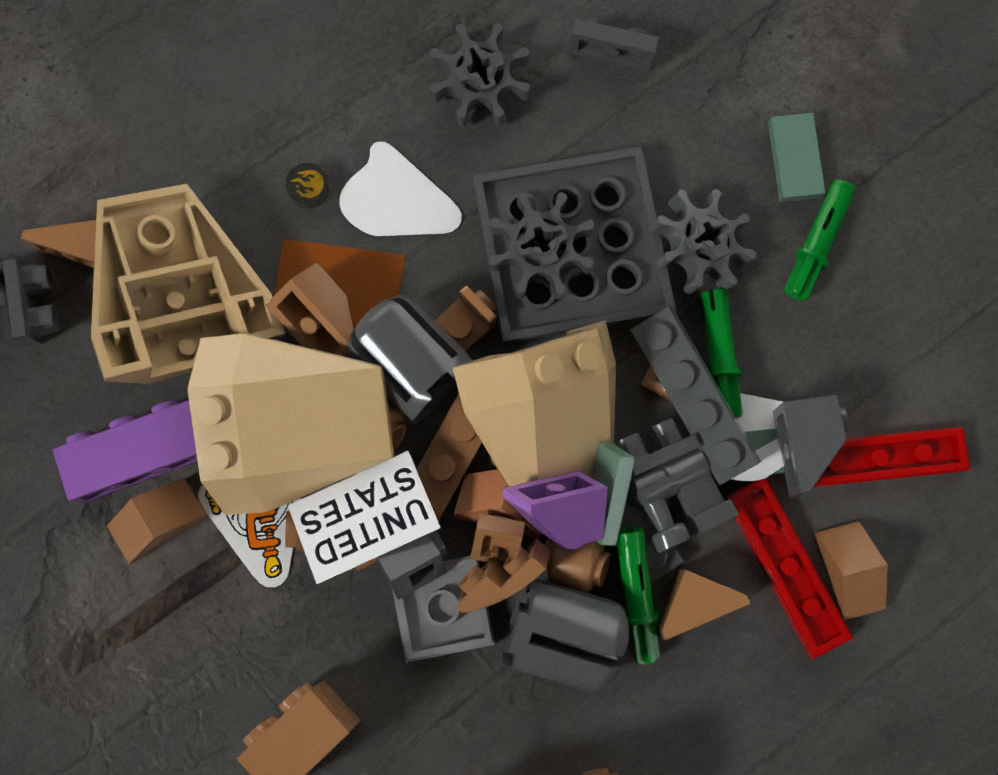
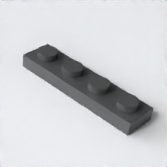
[630,307,762,485]

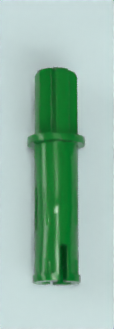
[784,180,856,301]
[700,289,743,418]
[617,526,660,665]

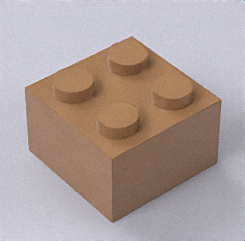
[236,680,361,775]

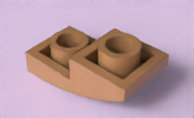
[456,539,550,613]

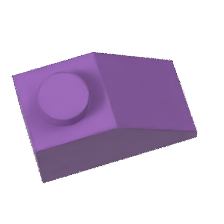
[502,471,608,549]

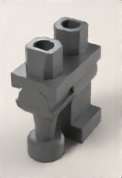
[0,259,62,348]
[615,418,739,553]

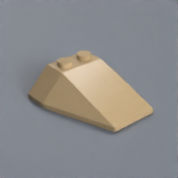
[91,184,286,384]
[452,320,616,533]
[187,333,394,515]

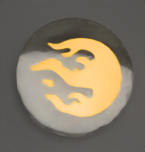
[285,163,330,208]

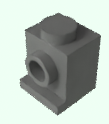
[376,530,447,600]

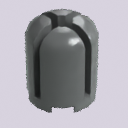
[347,294,473,424]
[501,578,629,693]

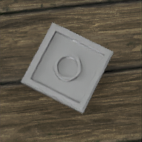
[392,556,495,663]

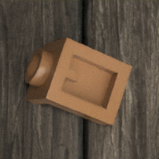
[436,286,497,353]
[470,513,525,565]

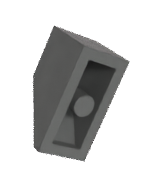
[773,395,849,498]

